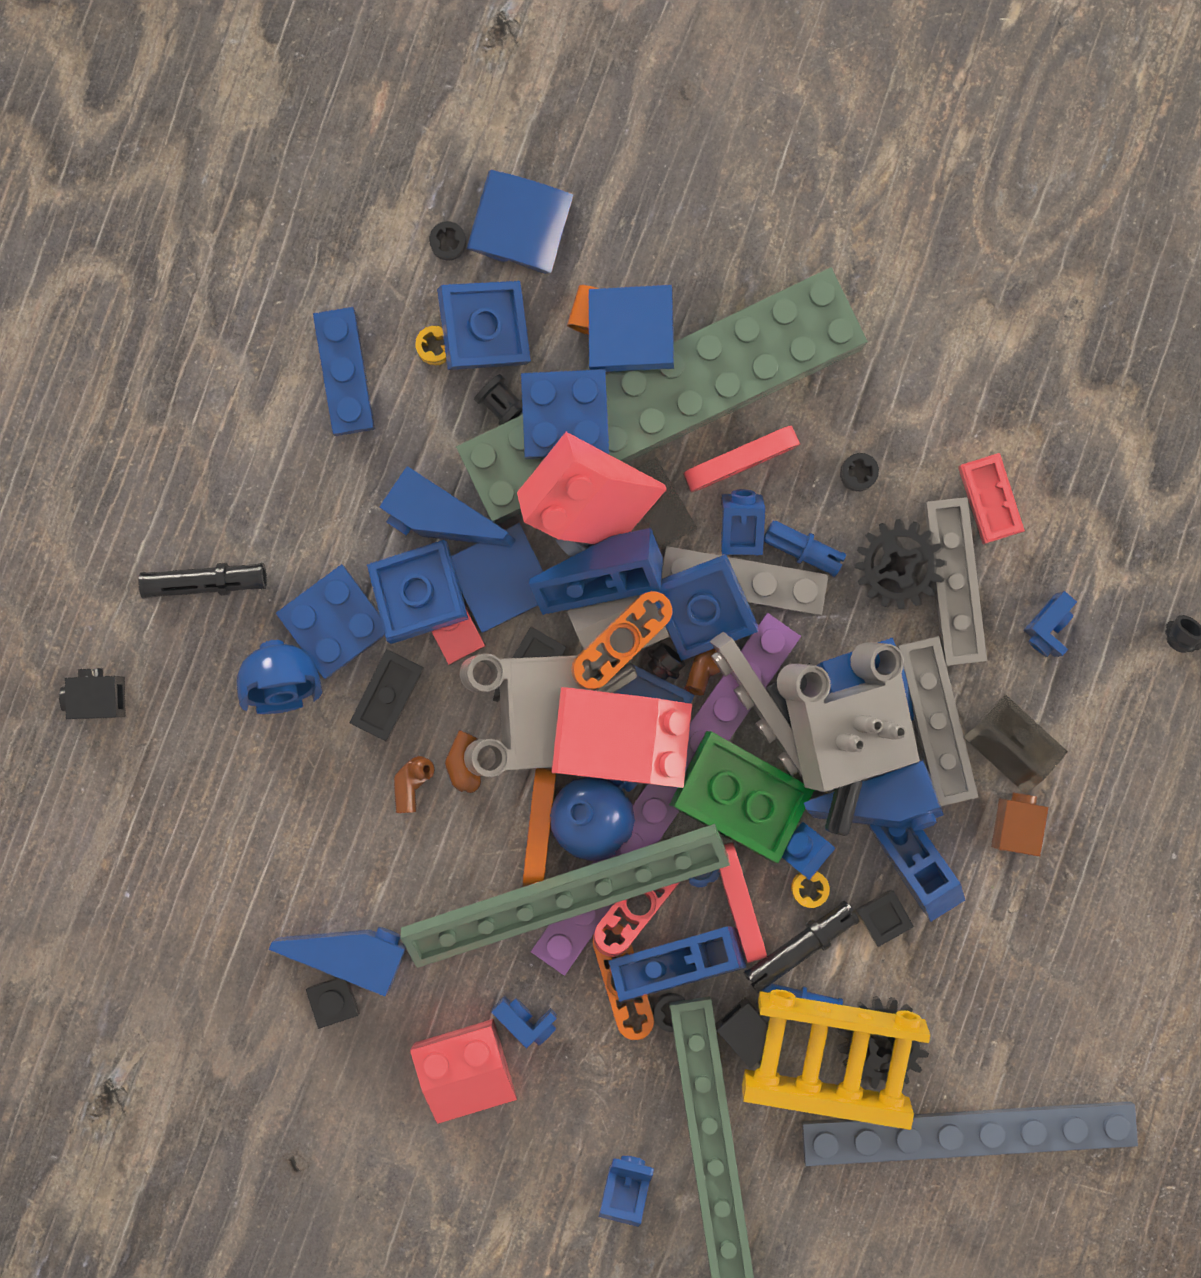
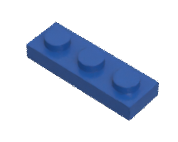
[313,307,375,436]

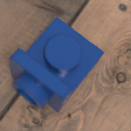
[721,489,765,555]
[1024,591,1077,657]
[491,996,557,1049]

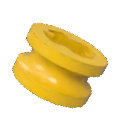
[415,326,447,366]
[791,871,830,908]

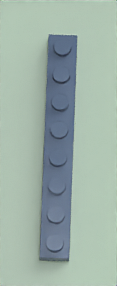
[802,1101,1138,1166]

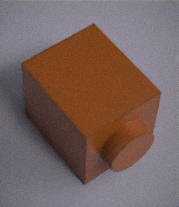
[991,792,1049,857]

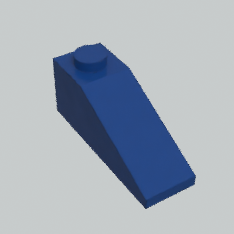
[379,466,515,547]
[529,528,663,615]
[804,761,944,831]
[868,825,965,922]
[609,926,747,1002]
[269,927,406,996]

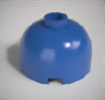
[237,640,323,714]
[550,777,635,862]

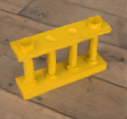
[742,989,931,1130]

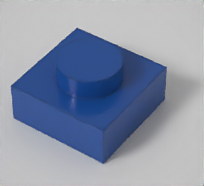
[782,822,835,880]

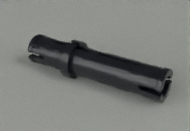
[138,563,267,599]
[743,900,860,994]

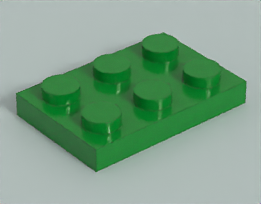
[669,731,814,863]

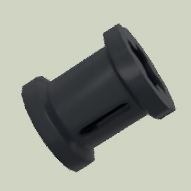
[474,374,523,426]

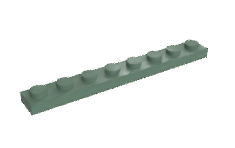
[401,824,730,968]
[669,996,754,1278]

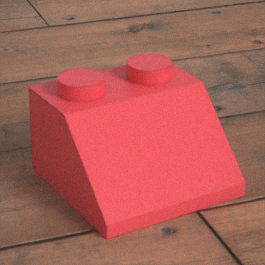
[410,1019,517,1124]

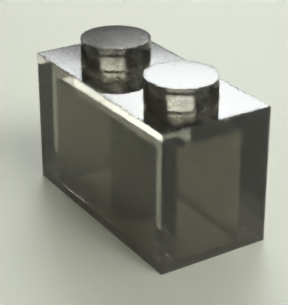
[964,694,1068,793]

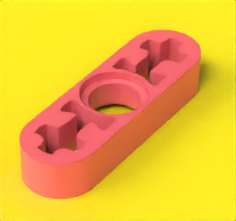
[683,425,800,493]
[719,842,767,963]
[593,882,680,957]

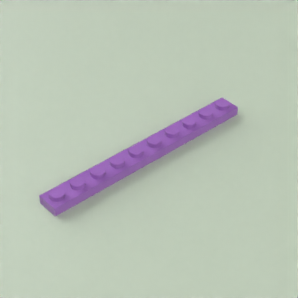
[531,613,801,976]

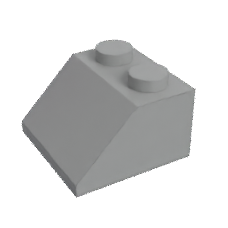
[566,595,669,671]

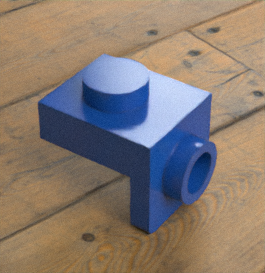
[598,1156,654,1227]

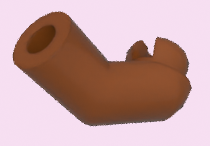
[685,649,721,696]
[445,730,481,793]
[394,756,435,813]

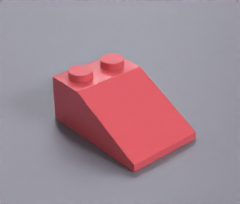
[517,432,667,545]
[551,687,692,788]

